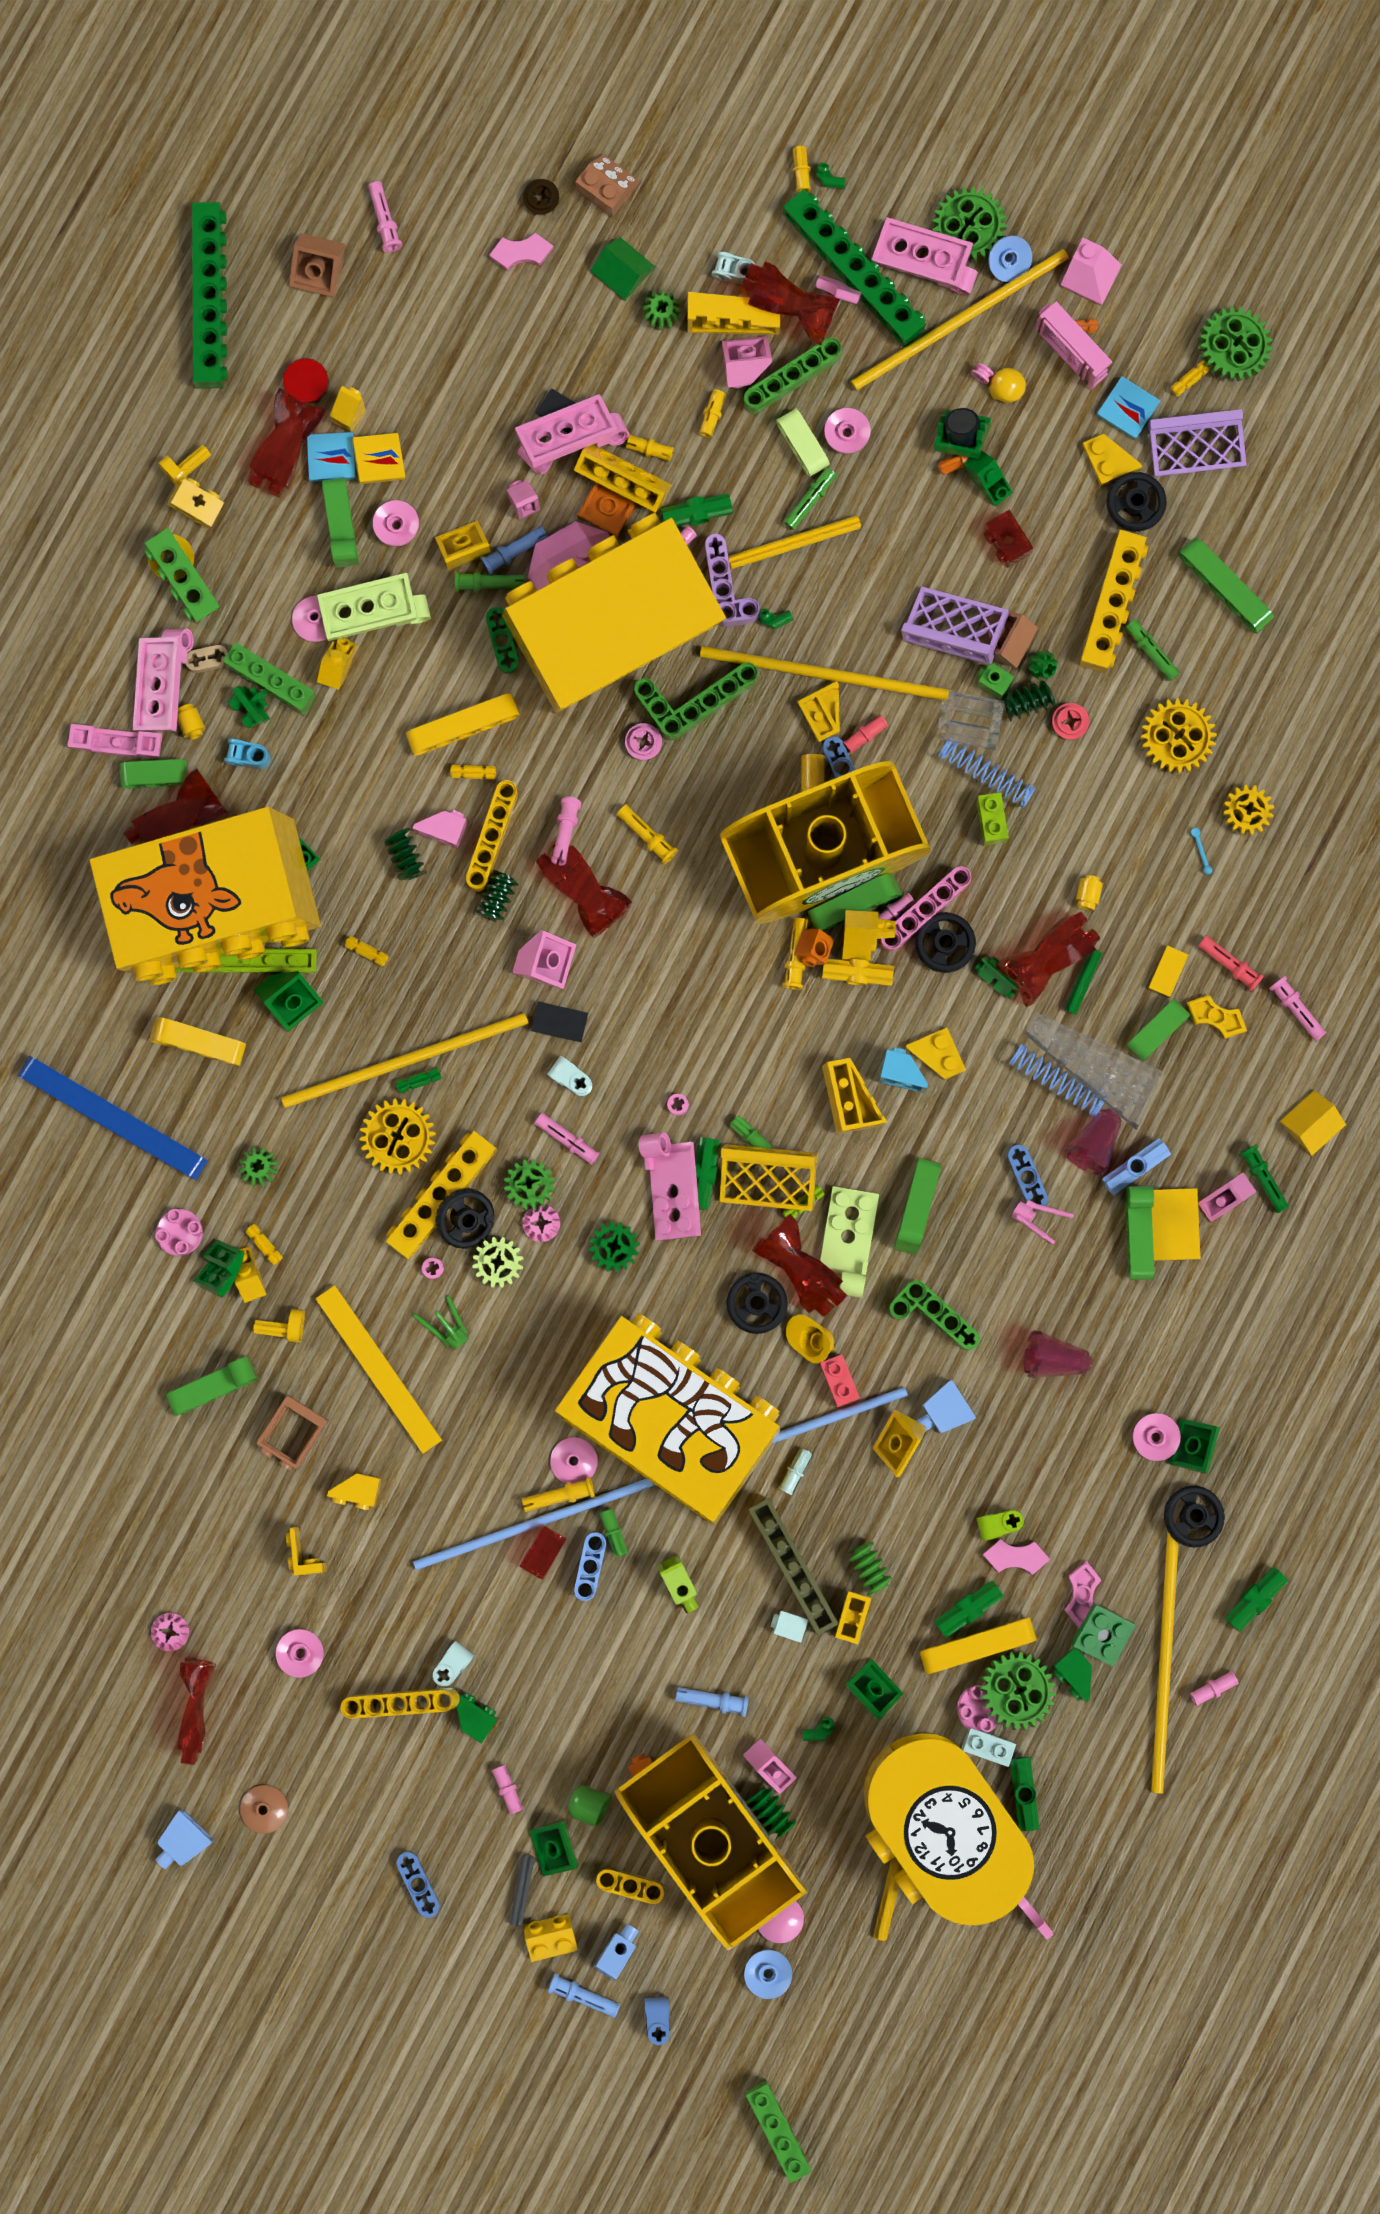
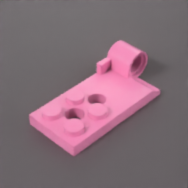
[872,217,978,296]
[515,394,630,468]
[133,628,194,732]
[639,1132,701,1241]

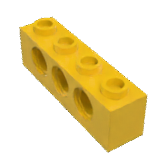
[574,444,672,513]

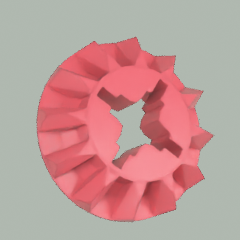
[1052,703,1089,740]

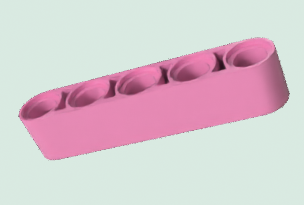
[880,866,971,952]

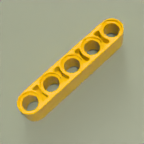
[405,693,520,756]
[466,780,518,892]
[919,1617,1037,1675]
[340,1688,460,1719]

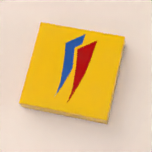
[352,433,405,484]

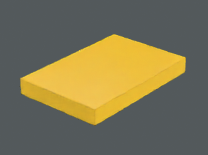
[1152,1188,1201,1261]

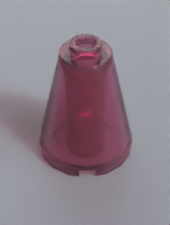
[1064,1108,1122,1176]
[1024,1330,1092,1378]

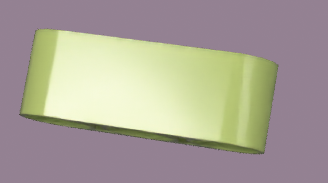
[776,409,830,477]

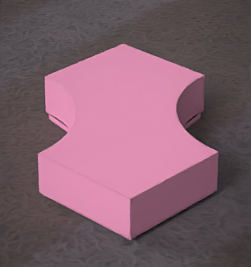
[489,233,554,271]
[816,275,862,304]
[983,1539,1050,1575]
[1064,1561,1101,1628]
[1018,1897,1053,1940]

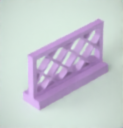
[1147,409,1247,477]
[901,586,1009,665]

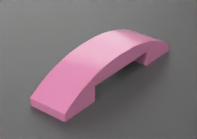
[68,724,163,757]

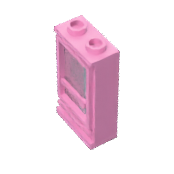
[1035,301,1113,390]

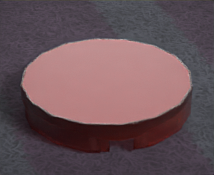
[283,358,329,405]

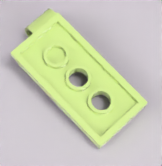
[317,573,431,641]
[817,1186,879,1298]

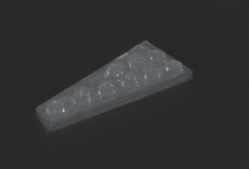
[1024,1012,1162,1130]

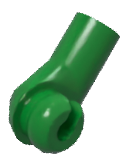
[815,162,846,189]
[758,609,794,629]

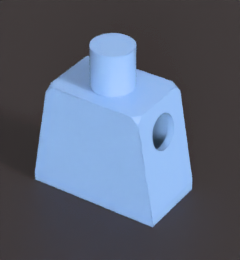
[916,1380,976,1434]
[155,1809,215,1869]
[593,1924,639,1980]

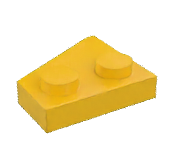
[1082,434,1142,486]
[797,681,840,743]
[905,1028,966,1080]

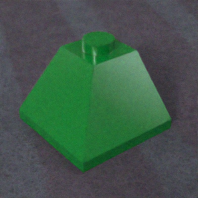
[253,971,324,1032]

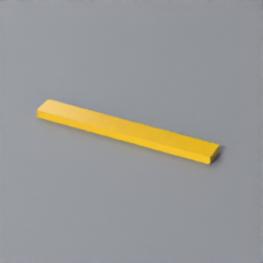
[316,1285,443,1454]

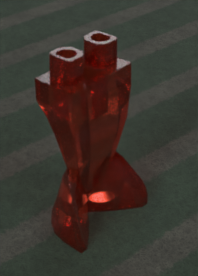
[739,261,840,345]
[248,388,327,498]
[124,768,227,844]
[536,844,632,938]
[996,912,1100,1007]
[752,1214,847,1317]
[177,1657,216,1765]

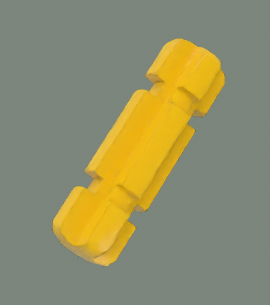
[1170,360,1211,397]
[450,765,496,780]
[344,936,389,967]
[246,1224,283,1265]

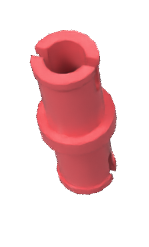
[843,714,889,754]

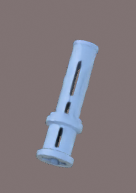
[675,1687,749,1717]
[547,1972,620,2018]

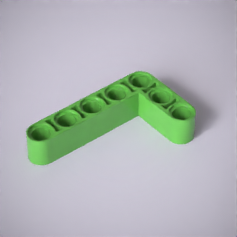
[634,663,758,741]

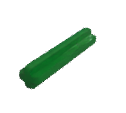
[1064,948,1102,1015]

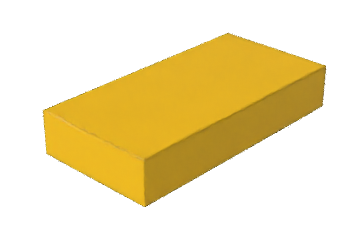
[1148,945,1188,998]

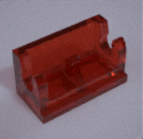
[519,1525,567,1580]

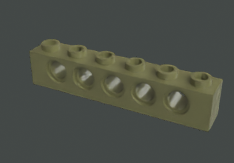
[748,1498,838,1635]

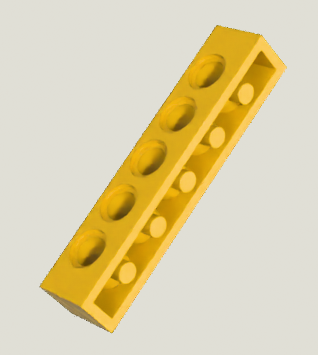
[1079,530,1149,673]
[386,1131,497,1261]

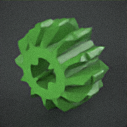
[642,290,682,330]
[238,1147,279,1187]

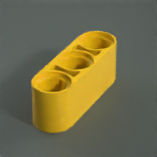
[596,1867,664,1904]

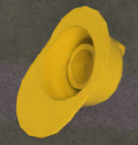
[786,1314,836,1364]

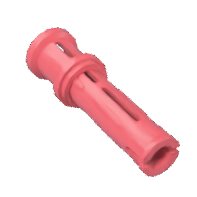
[1198,935,1264,992]

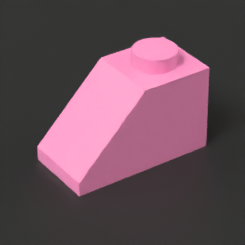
[506,480,540,520]
[413,810,467,849]
[1198,1173,1256,1222]
[743,1739,797,1794]

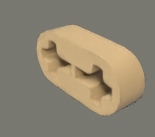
[186,645,228,673]

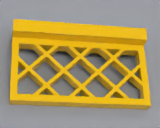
[720,1144,818,1211]

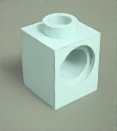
[771,1610,808,1643]

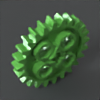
[932,186,1007,262]
[1198,306,1273,382]
[979,1652,1056,1731]

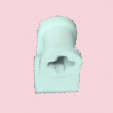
[711,252,757,286]
[547,1055,592,1096]
[433,1641,475,1686]

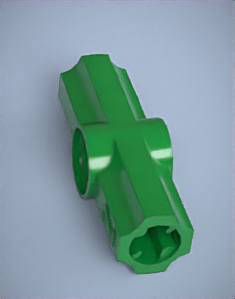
[661,493,733,526]
[695,1137,720,1211]
[1224,1567,1289,1632]
[934,1580,1004,1638]
[1010,1756,1040,1832]

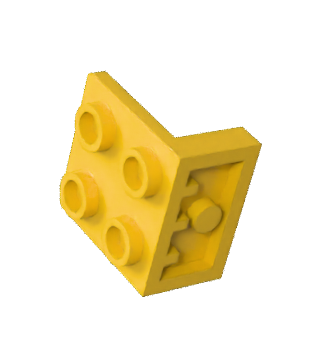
[286,1527,327,1576]

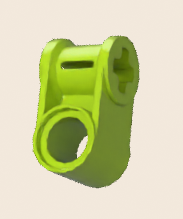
[976,1510,1024,1541]

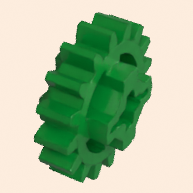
[589,1221,640,1273]

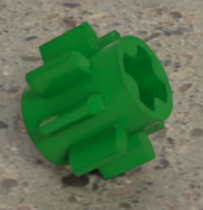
[1028,650,1058,680]

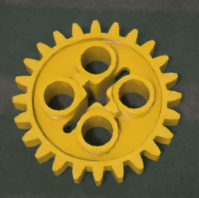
[1140,698,1217,775]
[359,1098,436,1175]

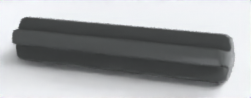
[509,1854,535,1927]

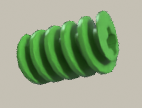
[846,1542,892,1596]

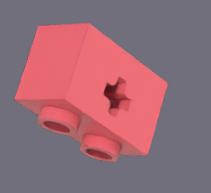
[819,1354,860,1407]

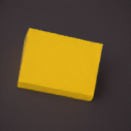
[435,520,491,571]
[1279,1090,1346,1156]
[873,1410,927,1477]

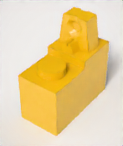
[842,910,896,961]

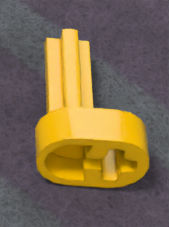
[158,445,211,486]
[253,1309,305,1343]

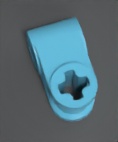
[224,739,271,769]

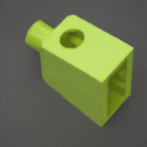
[657,1555,698,1613]

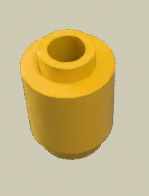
[177,704,206,740]
[1075,875,1103,911]

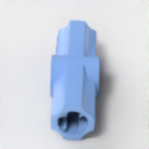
[1101,1138,1171,1196]

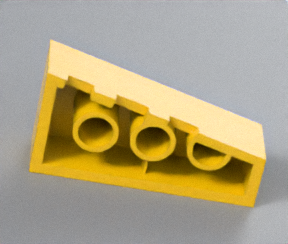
[688,292,780,335]

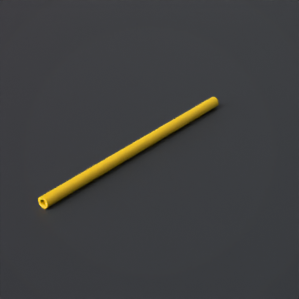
[850,249,1069,391]
[700,646,953,702]
[281,1013,529,1108]
[1151,1531,1179,1793]

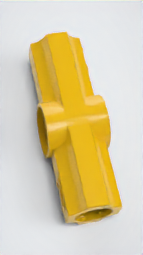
[822,959,894,987]

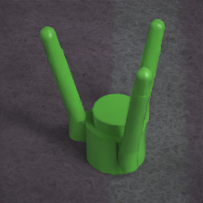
[413,1296,469,1350]

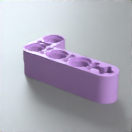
[705,534,759,627]

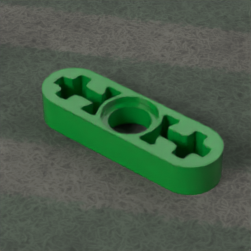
[486,607,519,674]

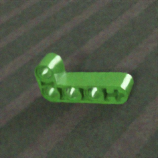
[322,477,359,568]
[807,873,903,932]
[894,1157,942,1255]
[1125,1186,1154,1280]
[889,1280,980,1350]
[165,1356,259,1417]

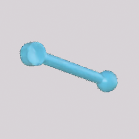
[1191,828,1212,875]

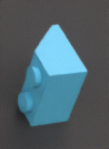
[879,1047,928,1093]

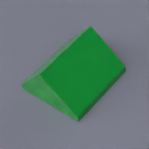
[590,237,655,301]
[1168,1418,1220,1474]
[844,1658,904,1721]
[529,1819,579,1877]

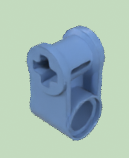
[645,1997,670,2045]

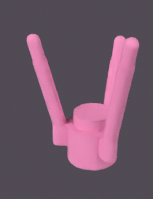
[1012,1200,1074,1244]

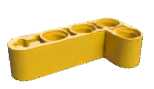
[149,1017,246,1066]

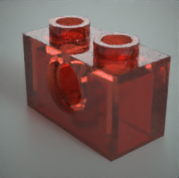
[983,509,1034,568]

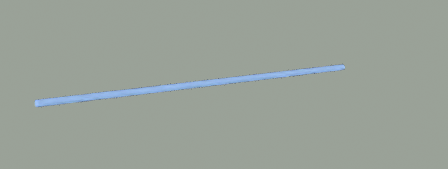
[413,1387,908,1570]

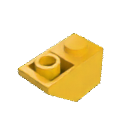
[330,386,366,432]
[317,638,357,690]
[234,1246,267,1303]
[327,1474,382,1510]

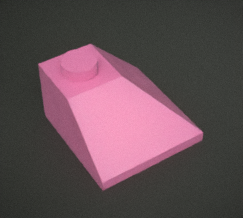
[1060,238,1122,306]
[722,336,772,388]
[512,930,576,989]

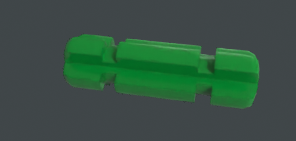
[396,1068,442,1093]

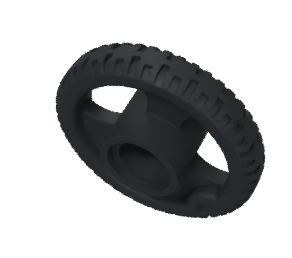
[1106,472,1167,532]
[915,912,976,973]
[435,1188,495,1249]
[726,1273,788,1334]
[1164,1486,1225,1548]

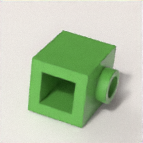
[976,663,1015,701]

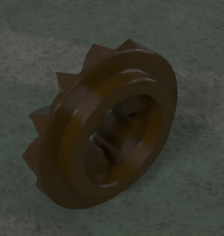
[523,179,559,216]

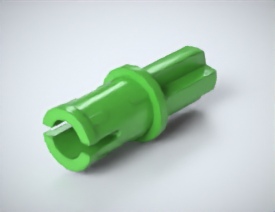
[730,1115,772,1148]
[599,1509,628,1557]

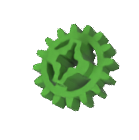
[504,1159,555,1211]

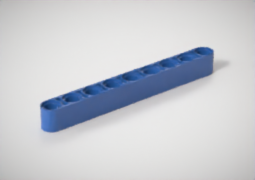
[17,1056,208,1181]

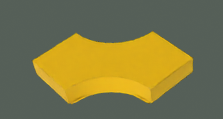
[1186,995,1247,1039]

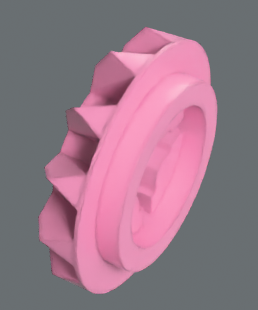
[625,723,662,761]
[522,1204,560,1242]
[151,1613,189,1651]

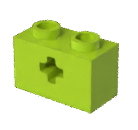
[976,792,1009,846]

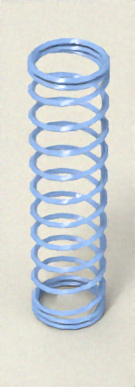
[938,736,1036,808]
[1009,1043,1107,1117]

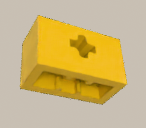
[166,478,224,528]
[834,1591,871,1644]

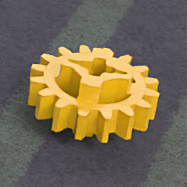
[1222,785,1274,836]

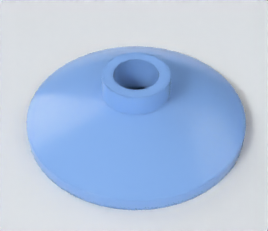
[988,235,1032,282]
[744,1950,792,1999]

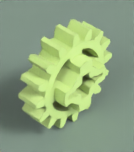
[473,1237,524,1288]

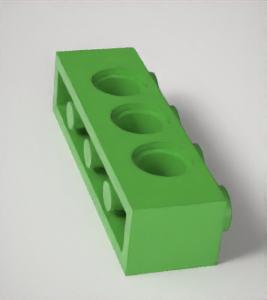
[144,528,220,623]
[223,642,317,716]
[745,2080,812,2183]

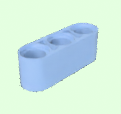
[574,1532,606,1601]

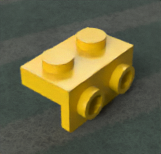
[523,1914,578,1962]

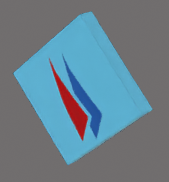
[1096,376,1160,440]
[307,432,356,482]

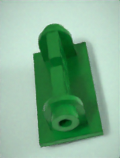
[975,955,1022,999]

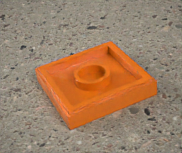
[577,482,637,538]

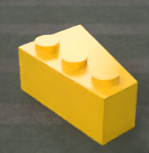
[822,1058,887,1135]

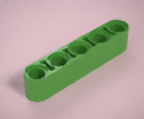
[744,338,842,414]
[1178,537,1274,634]

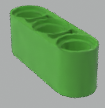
[120,759,188,789]
[1126,999,1190,1062]

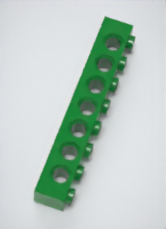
[782,189,926,348]
[192,202,228,389]

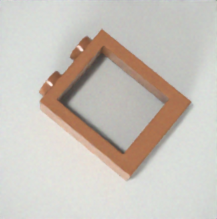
[256,1395,329,1471]

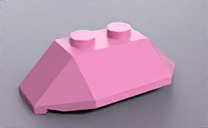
[527,521,610,591]

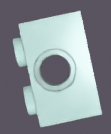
[961,1728,1016,1767]

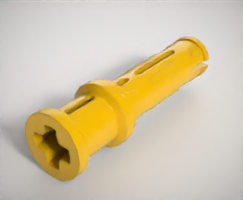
[616,804,679,865]
[782,918,808,990]
[522,1476,595,1512]

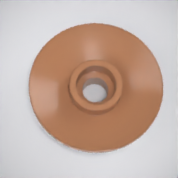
[240,1785,288,1834]

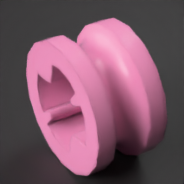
[971,363,994,385]
[667,1094,689,1116]
[422,1258,444,1279]

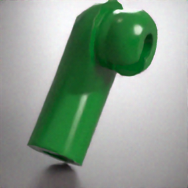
[803,1717,835,1741]

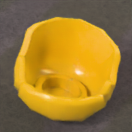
[988,368,1026,404]

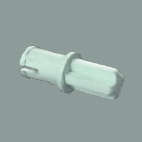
[779,1448,812,1495]

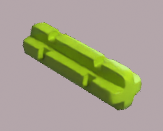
[783,1185,824,1221]

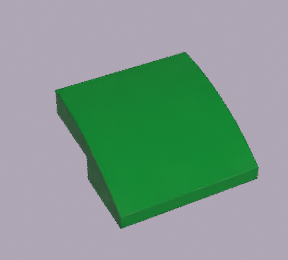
[193,1239,244,1298]

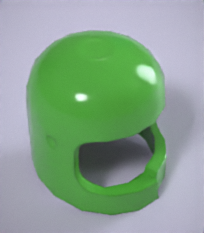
[568,1786,612,1827]

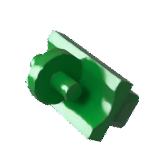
[228,686,271,728]

